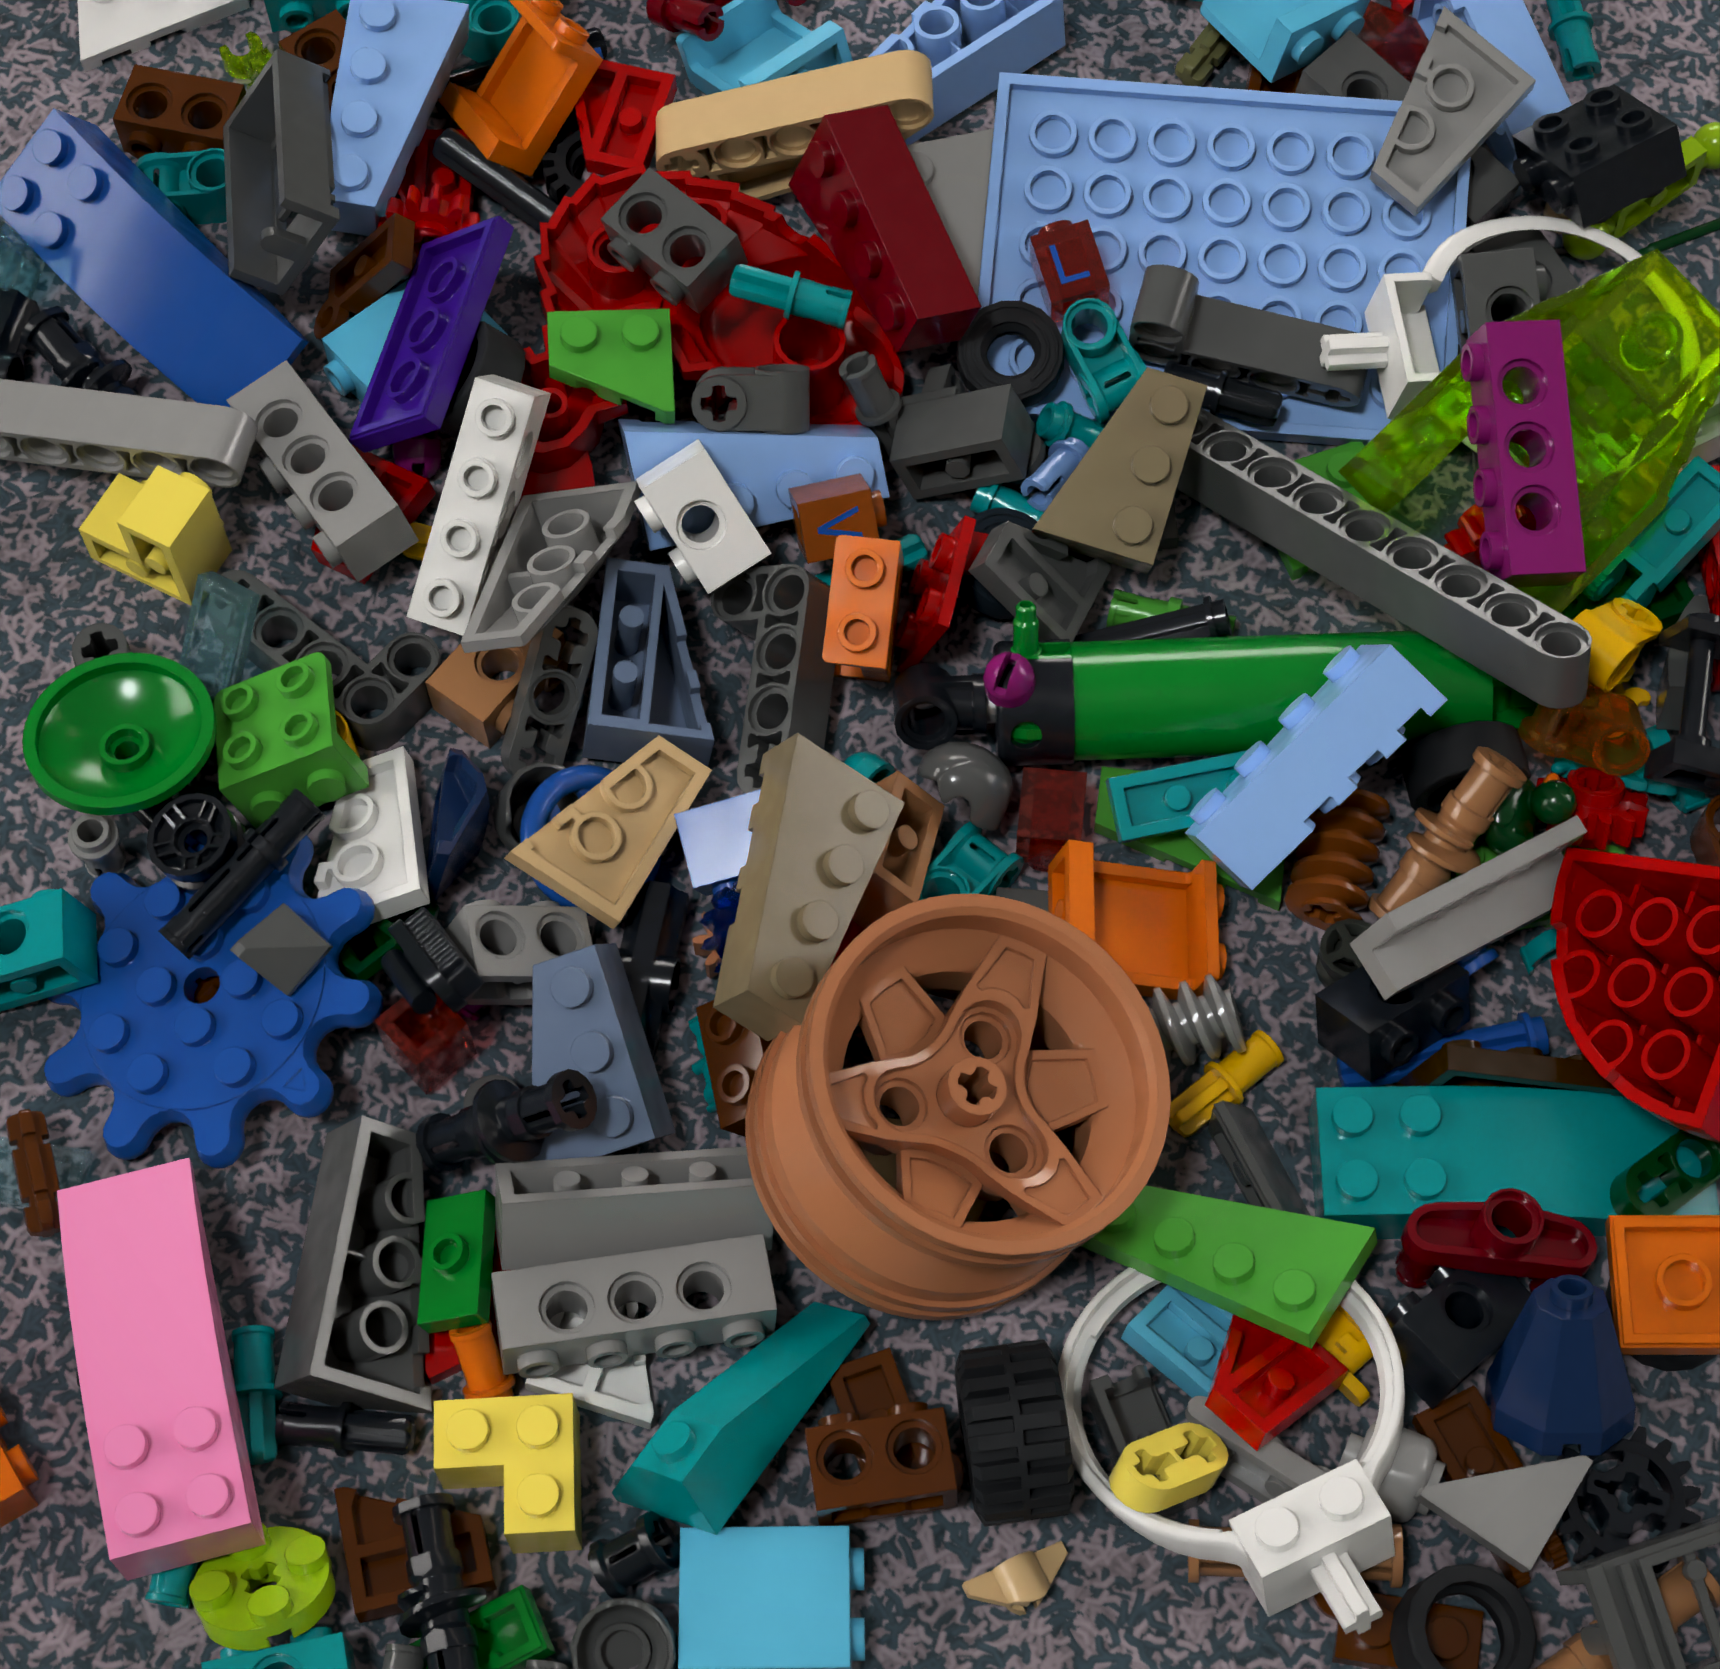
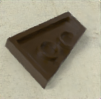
[1392,1039,1624,1097]

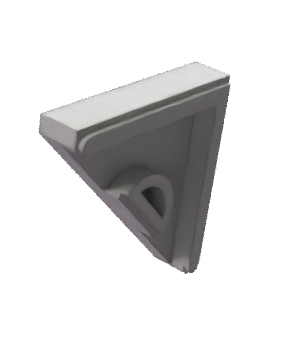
[1413,1455,1593,1573]

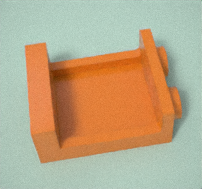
[438,0,603,176]
[822,535,904,683]
[1048,840,1227,1000]

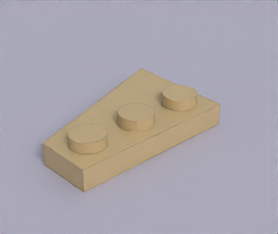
[504,735,712,929]

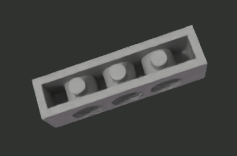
[226,360,419,582]
[491,1234,777,1378]

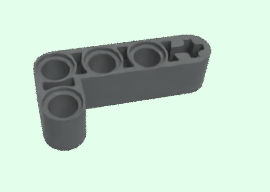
[1129,264,1368,407]
[711,564,835,793]
[206,570,442,751]

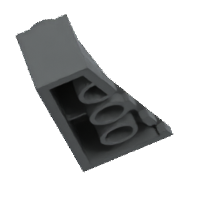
[274,1115,432,1413]

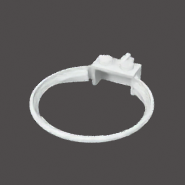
[1319,215,1702,483]
[1058,1267,1405,1635]

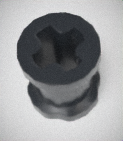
[588,1511,680,1599]

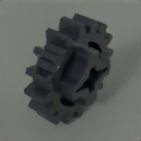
[1556,1426,1701,1574]

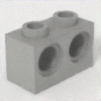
[445,899,593,1005]

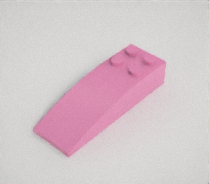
[57,1158,266,1581]

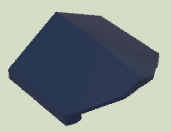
[426,748,490,902]

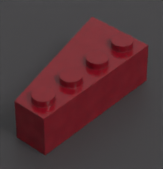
[788,105,982,352]

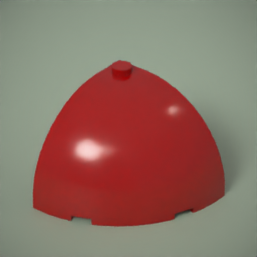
[1550,847,1720,1143]

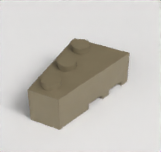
[1032,367,1208,574]

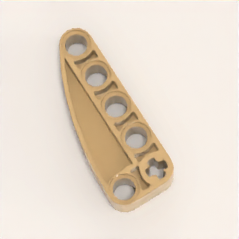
[656,50,934,201]

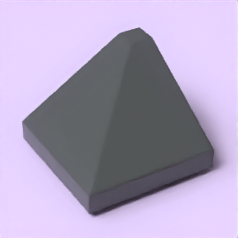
[230,903,333,997]

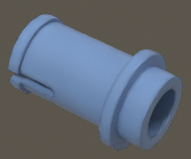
[1021,437,1089,512]

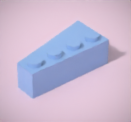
[1411,0,1572,187]

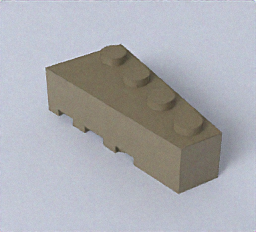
[713,733,905,1041]

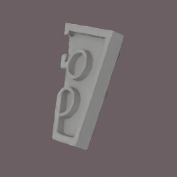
[1369,6,1536,216]
[907,128,994,298]

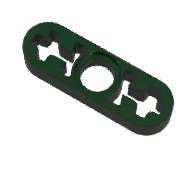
[1610,1129,1720,1215]

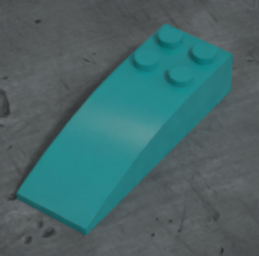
[1308,1086,1720,1239]

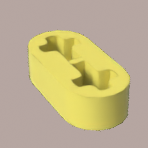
[1109,1422,1229,1514]

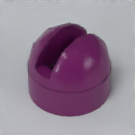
[393,439,442,479]
[983,651,1036,708]

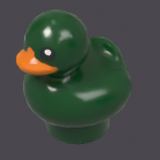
[1477,772,1577,854]

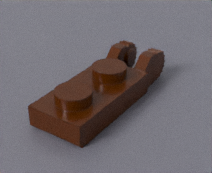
[1412,1385,1569,1589]

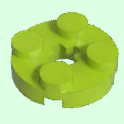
[189,1523,336,1651]

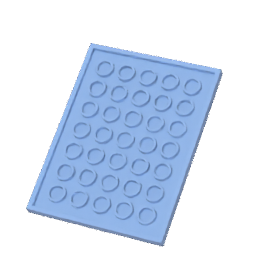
[969,72,1471,454]

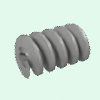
[1149,974,1246,1070]

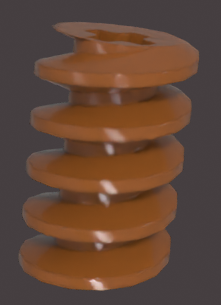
[1284,788,1391,931]

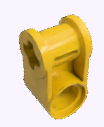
[1573,597,1663,693]

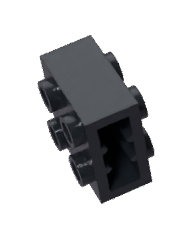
[1512,84,1687,229]

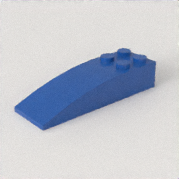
[0,108,309,407]

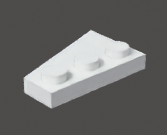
[77,0,250,73]
[314,746,430,924]

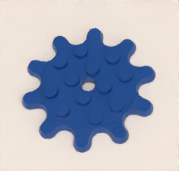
[44,835,384,1169]

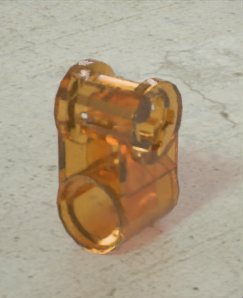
[1518,684,1650,776]

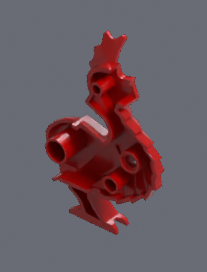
[519,164,905,503]

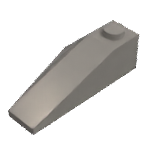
[460,481,641,653]

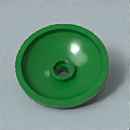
[22,652,217,815]

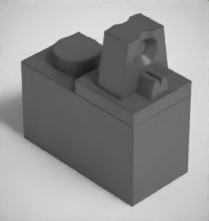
[889,364,1034,500]

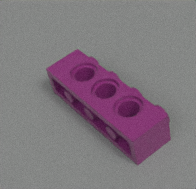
[1460,319,1587,588]

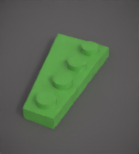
[1081,1185,1378,1349]

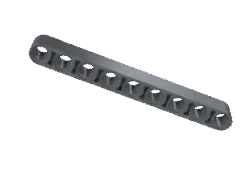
[1176,408,1592,709]

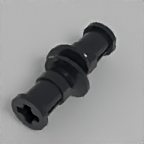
[20,306,139,396]
[416,1069,597,1174]
[392,1493,487,1669]

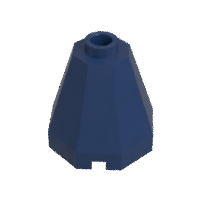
[1484,1275,1636,1456]

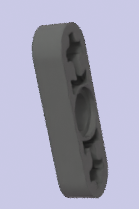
[501,604,598,775]

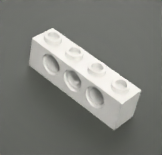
[406,374,551,636]

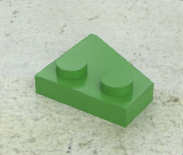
[547,308,675,424]

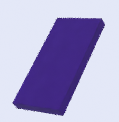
[349,216,514,453]

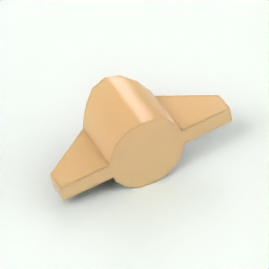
[962,1541,1068,1616]

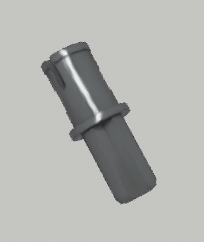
[839,351,902,460]

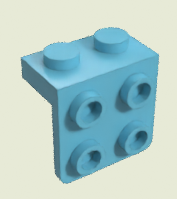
[1200,0,1370,83]

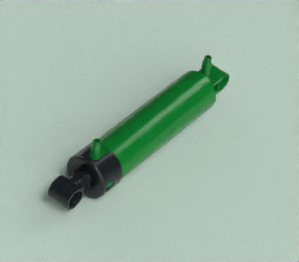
[893,600,1593,766]

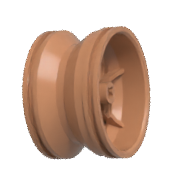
[745,894,1171,1320]

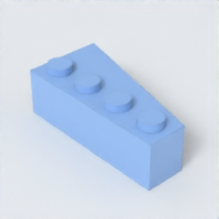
[330,0,469,236]
[868,0,1066,145]
[618,419,890,551]
[1185,644,1448,890]

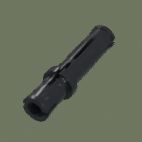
[158,788,326,960]

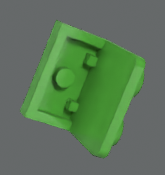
[214,652,369,829]

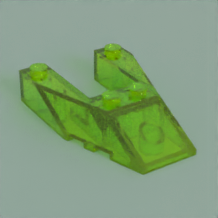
[1338,249,1720,613]

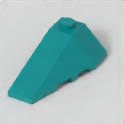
[612,1301,870,1535]

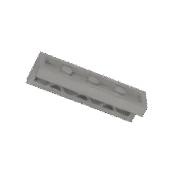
[1349,815,1588,1000]

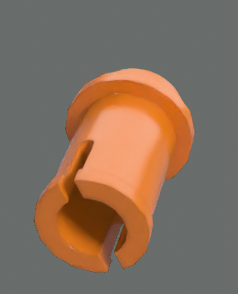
[449,1318,516,1399]

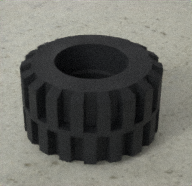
[955,1339,1074,1526]

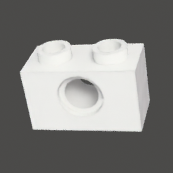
[634,439,772,594]

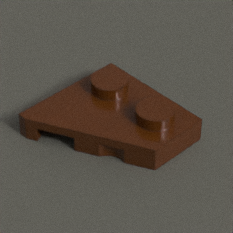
[334,1487,497,1623]

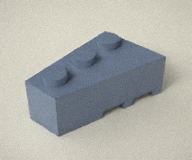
[582,557,715,767]
[531,943,676,1161]

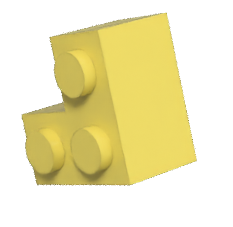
[79,465,232,607]
[434,1393,582,1554]

